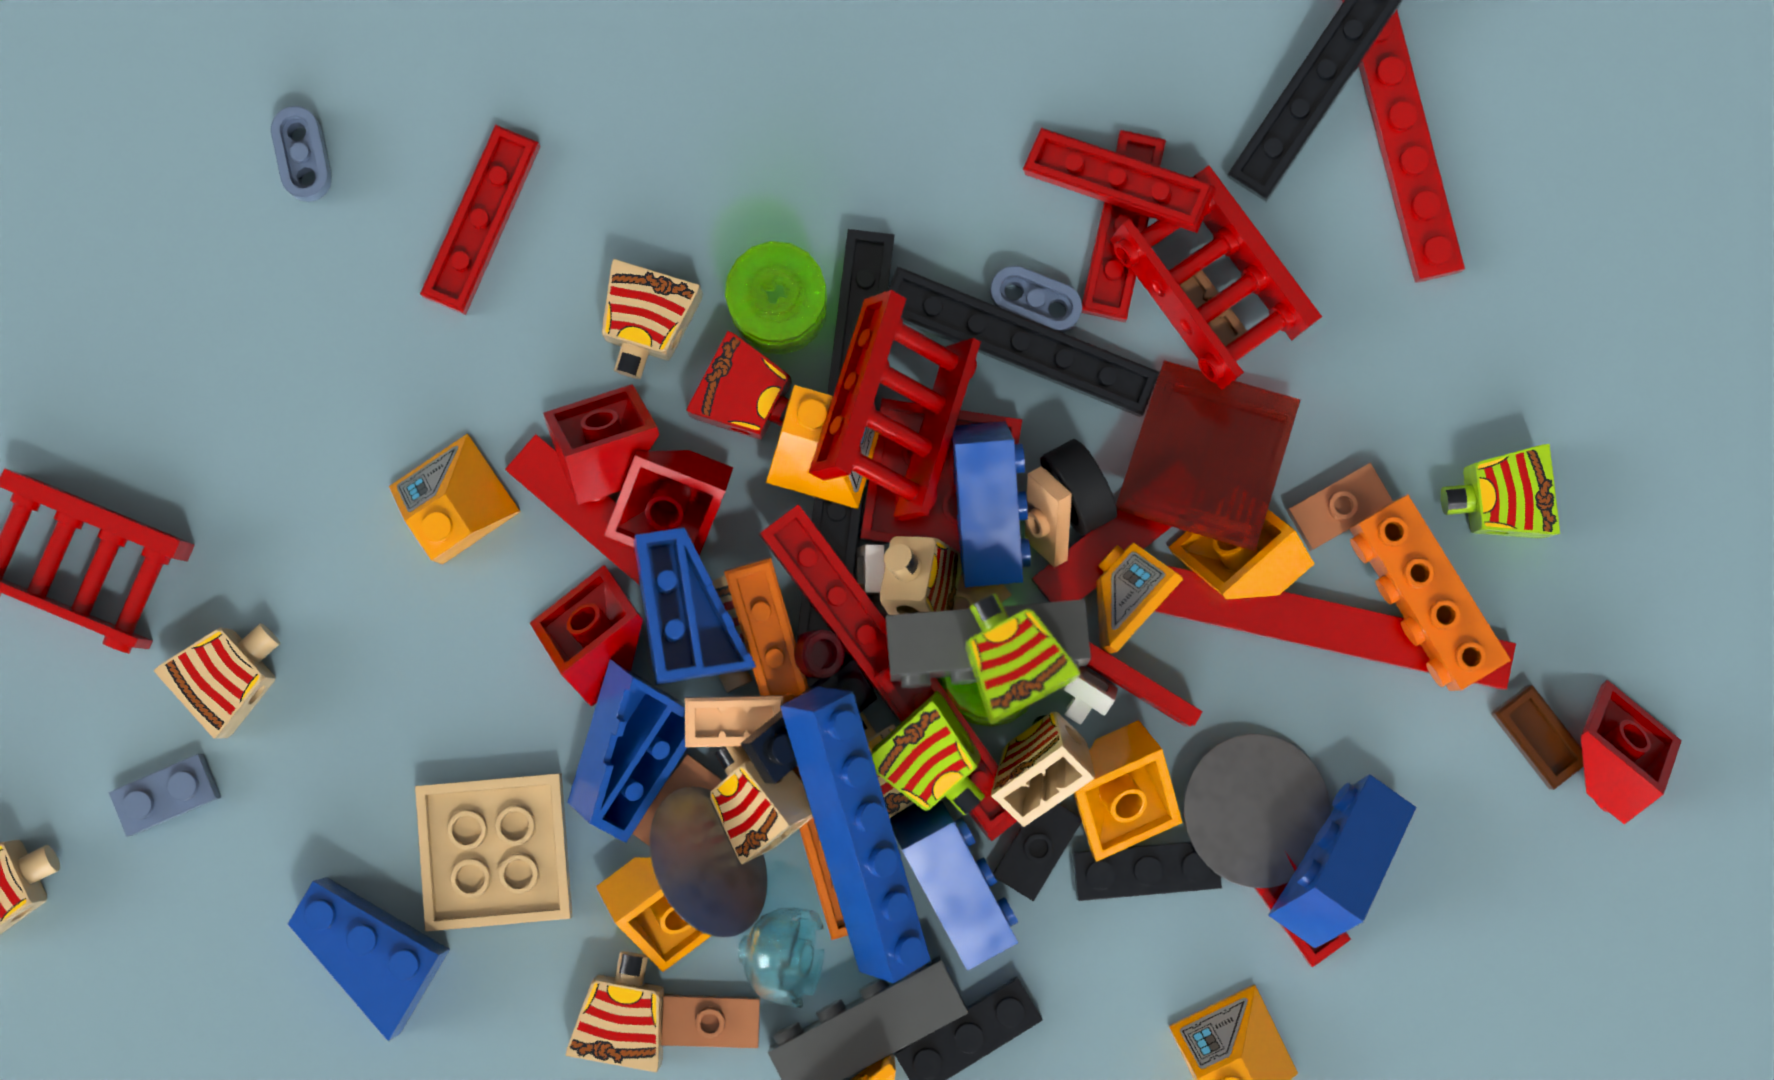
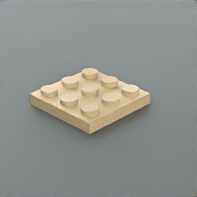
[415,773,573,932]

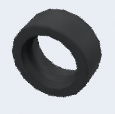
[1040,439,1117,535]

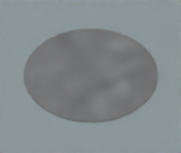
[1184,734,1331,888]
[650,787,767,937]

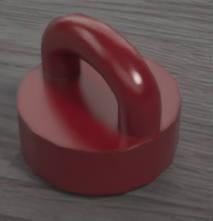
[794,629,845,678]

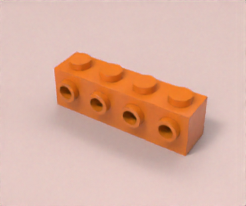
[1349,494,1511,691]

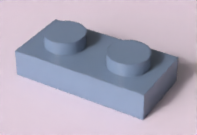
[109,754,221,837]

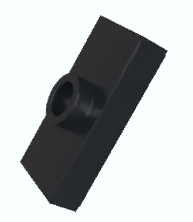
[993,804,1082,902]

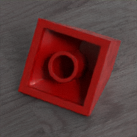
[543,384,659,505]
[604,450,734,556]
[529,565,643,707]
[1581,680,1682,825]

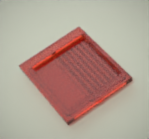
[1116,360,1301,551]

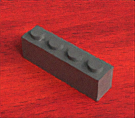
[886,600,1091,688]
[768,956,968,1080]

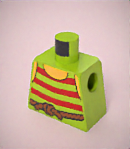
[1440,444,1560,538]
[965,594,1080,724]
[870,691,985,815]

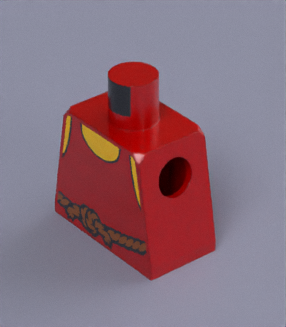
[686,331,792,440]

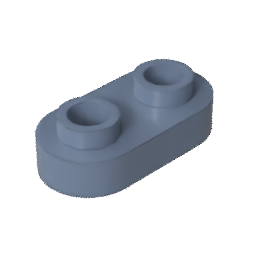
[271,106,332,202]
[990,266,1082,333]

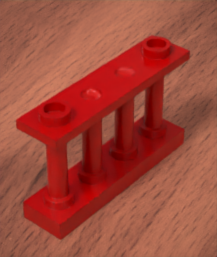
[1109,165,1322,391]
[808,290,981,521]
[0,468,195,654]

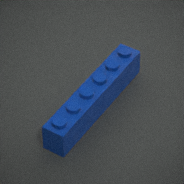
[780,686,931,983]

